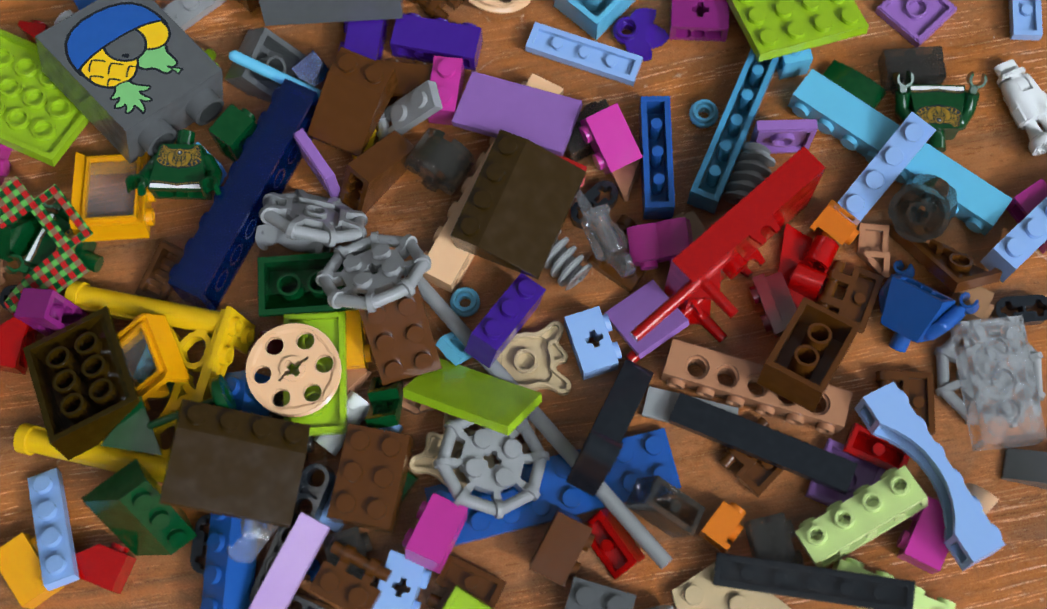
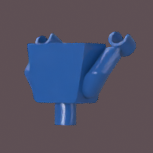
[878,260,979,353]

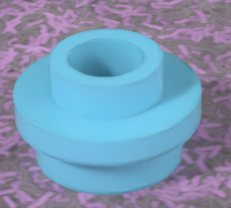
[689,99,719,128]
[450,287,480,317]

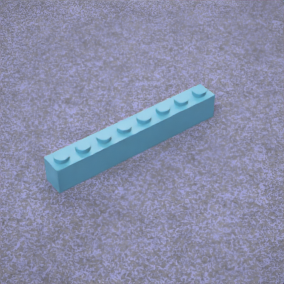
[788,69,1012,236]

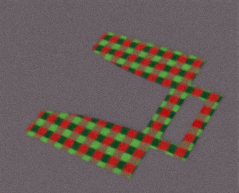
[0,176,94,317]

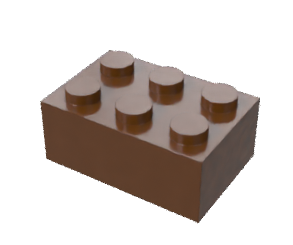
[357,275,442,386]
[757,297,860,413]
[327,423,414,534]

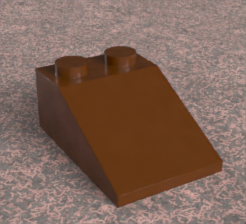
[307,47,398,157]

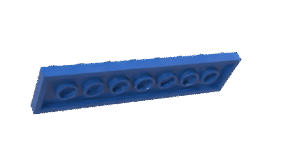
[424,428,681,547]

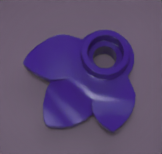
[613,8,669,61]

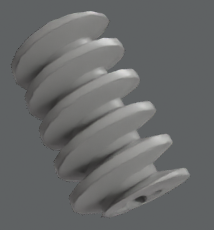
[722,142,776,205]
[544,230,593,291]

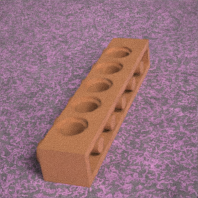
[661,339,853,435]

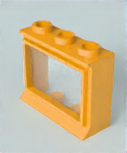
[69,152,156,242]
[117,313,190,412]

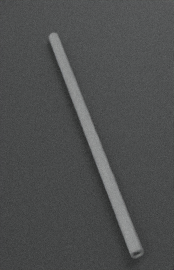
[418,276,673,569]

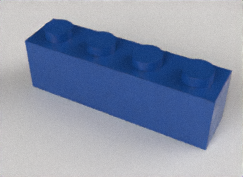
[638,96,675,220]

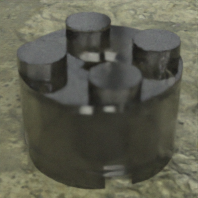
[403,128,474,195]
[888,174,957,243]

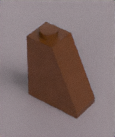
[339,130,416,214]

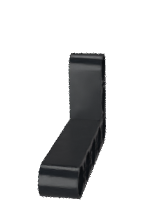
[565,359,654,497]
[249,463,336,609]

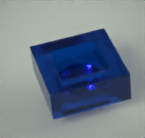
[291,50,329,87]

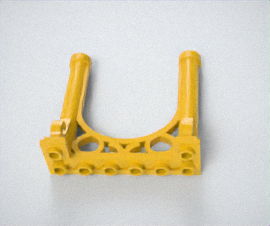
[13,280,255,483]

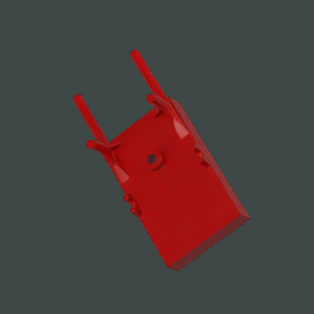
[625,146,826,363]

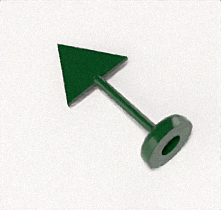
[100,374,237,455]

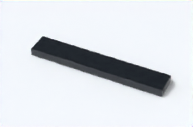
[668,393,858,495]
[713,552,916,609]

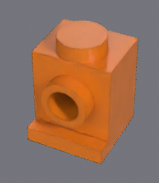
[810,199,860,246]
[698,501,746,553]

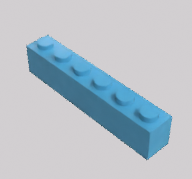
[687,48,780,214]

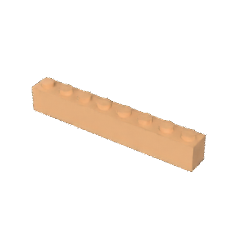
[423,73,563,294]

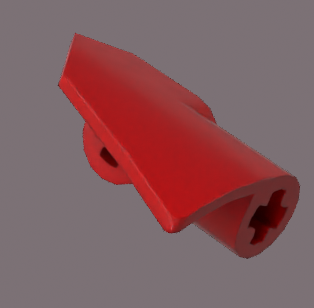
[778,224,839,309]

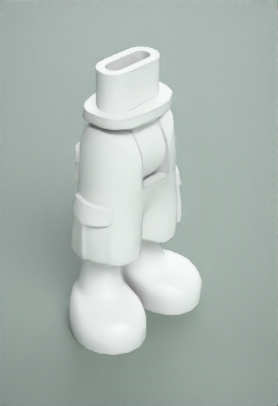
[993,59,1047,156]

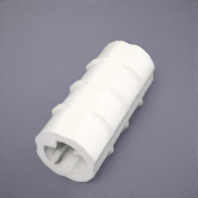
[313,391,370,456]

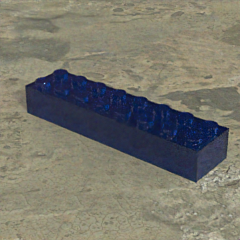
[168,78,319,310]

